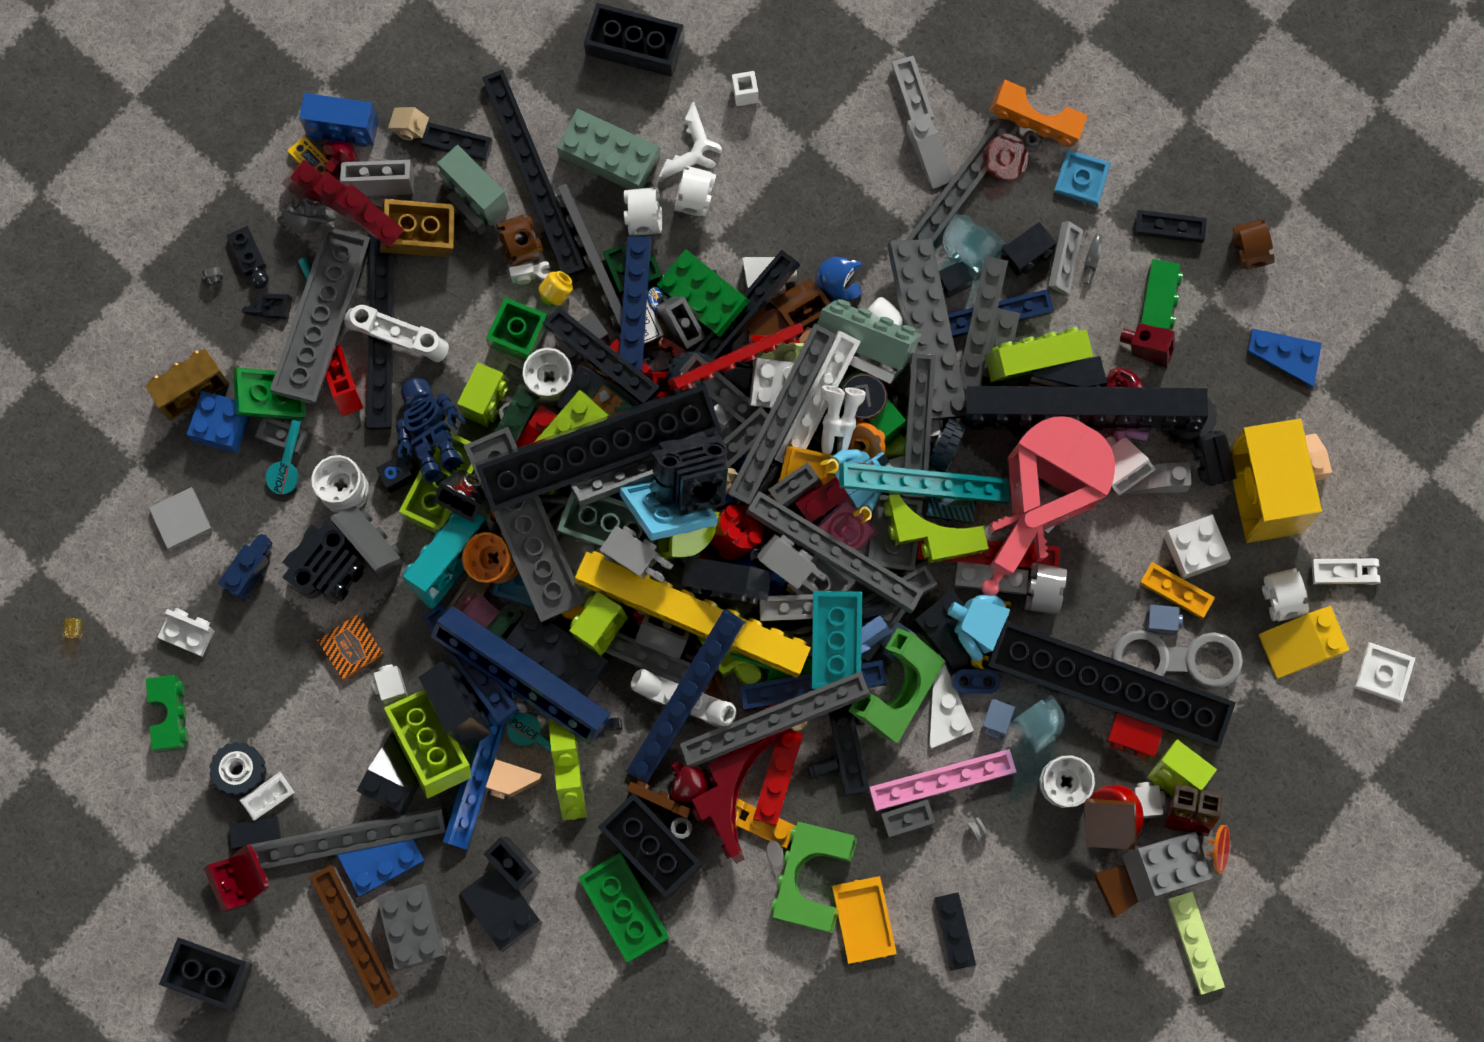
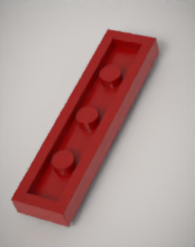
[753,730,803,826]

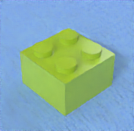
[457,362,509,427]
[569,591,628,656]
[1147,740,1217,797]

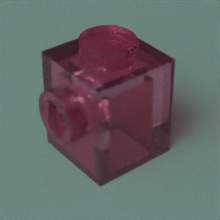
[459,593,500,628]

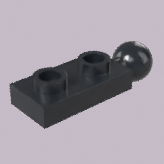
[226,226,269,289]

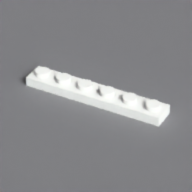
[774,330,861,463]

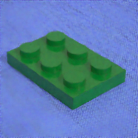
[233,367,306,420]

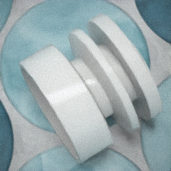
[523,348,574,405]
[312,455,369,513]
[1039,755,1095,808]

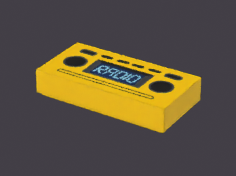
[287,136,329,175]

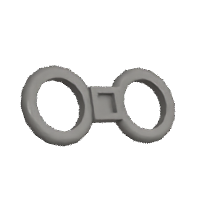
[1112,630,1243,690]

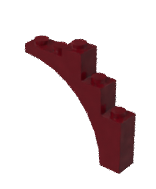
[282,160,405,248]
[692,704,790,864]

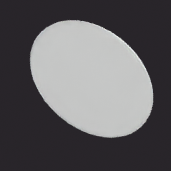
[767,841,784,866]

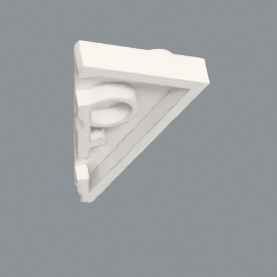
[929,654,974,749]

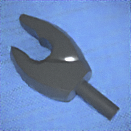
[1084,233,1102,285]

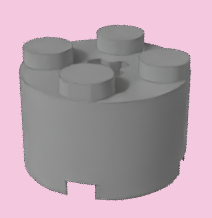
[1025,562,1067,615]

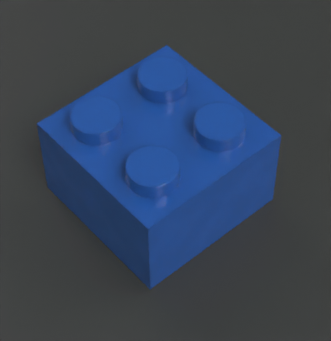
[187,391,250,453]

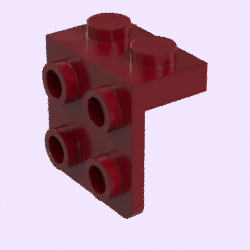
[204,844,269,913]

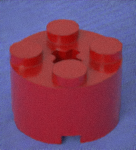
[710,505,764,560]

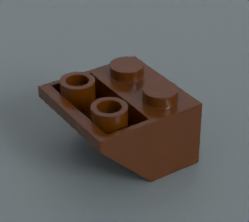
[770,279,830,338]

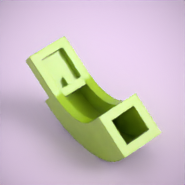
[657,508,719,559]

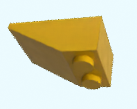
[1258,605,1349,679]

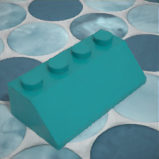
[403,512,490,610]

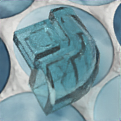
[943,214,1007,273]
[1013,694,1065,753]

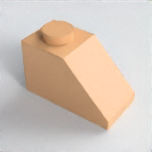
[1305,434,1332,481]
[486,759,543,799]

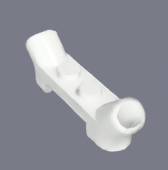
[344,305,449,362]
[631,669,736,728]

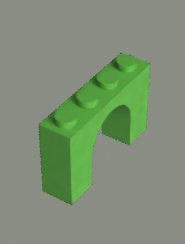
[849,628,945,744]
[771,822,857,935]

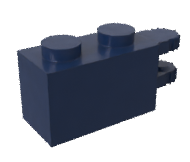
[218,534,273,601]

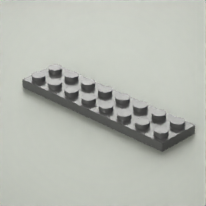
[270,226,370,405]
[887,239,966,421]
[464,427,585,622]

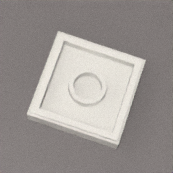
[1354,642,1415,704]

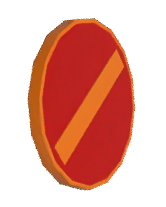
[1206,825,1230,874]

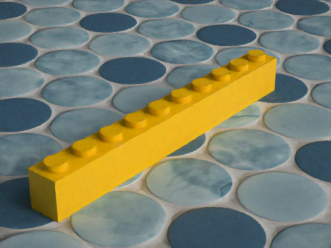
[574,551,811,678]

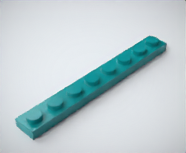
[839,462,1010,504]

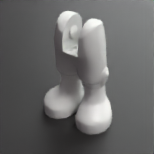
[821,385,866,454]

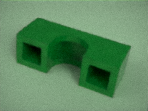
[146,675,189,753]

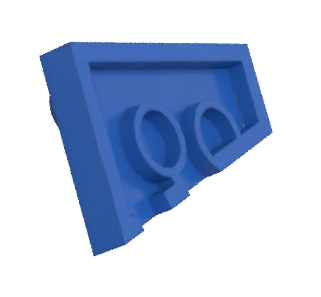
[1247,329,1322,389]
[337,839,425,897]

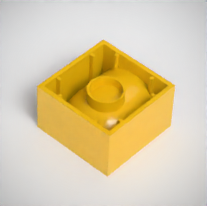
[1230,418,1322,543]

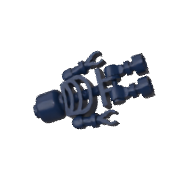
[396,378,465,484]

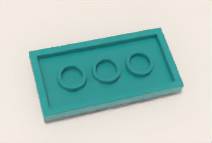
[812,591,862,689]

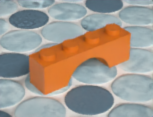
[990,80,1088,147]

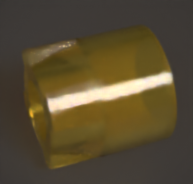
[62,618,84,639]

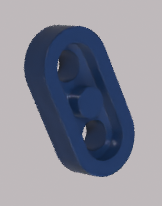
[951,669,1000,694]

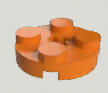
[848,421,885,459]

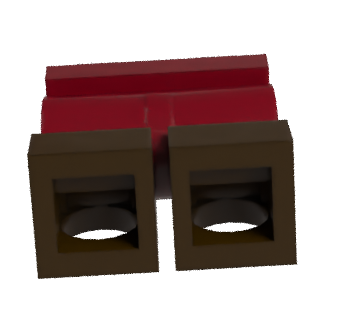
[1165,784,1223,836]

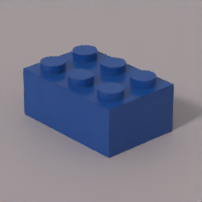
[299,93,379,147]

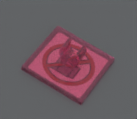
[817,497,879,552]

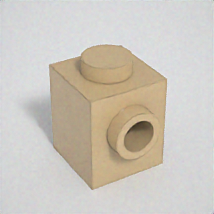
[388,107,429,140]

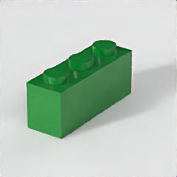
[1140,259,1183,330]

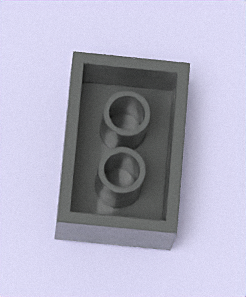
[1122,831,1213,902]
[377,883,447,971]

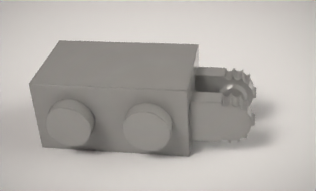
[600,526,673,582]
[757,533,828,591]

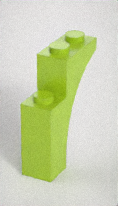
[883,494,989,563]
[549,718,587,821]

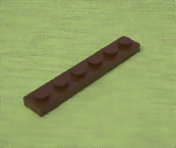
[310,865,399,1008]

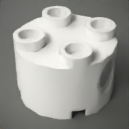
[674,166,716,217]
[624,187,662,236]
[1262,568,1309,621]

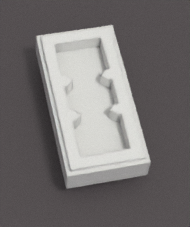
[240,772,295,821]

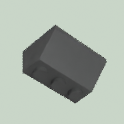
[330,506,403,582]

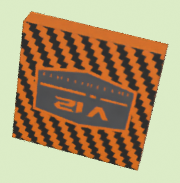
[317,614,384,681]

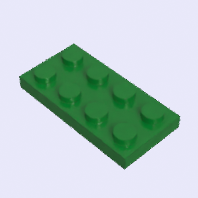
[656,249,750,337]
[578,852,670,963]

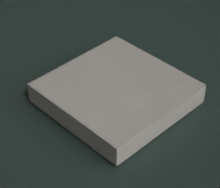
[149,487,212,551]

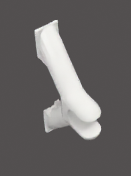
[659,101,722,182]

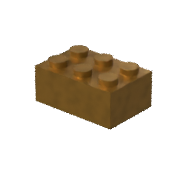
[380,199,454,258]
[144,348,229,421]

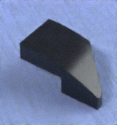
[242,293,292,319]

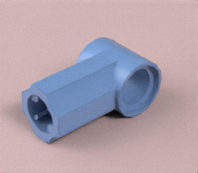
[861,615,892,657]

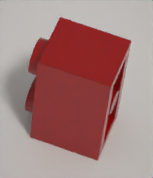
[1106,713,1164,760]

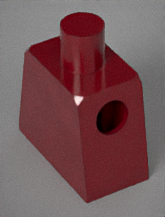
[1119,323,1175,368]

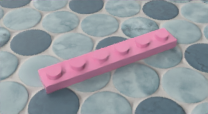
[869,749,1016,811]

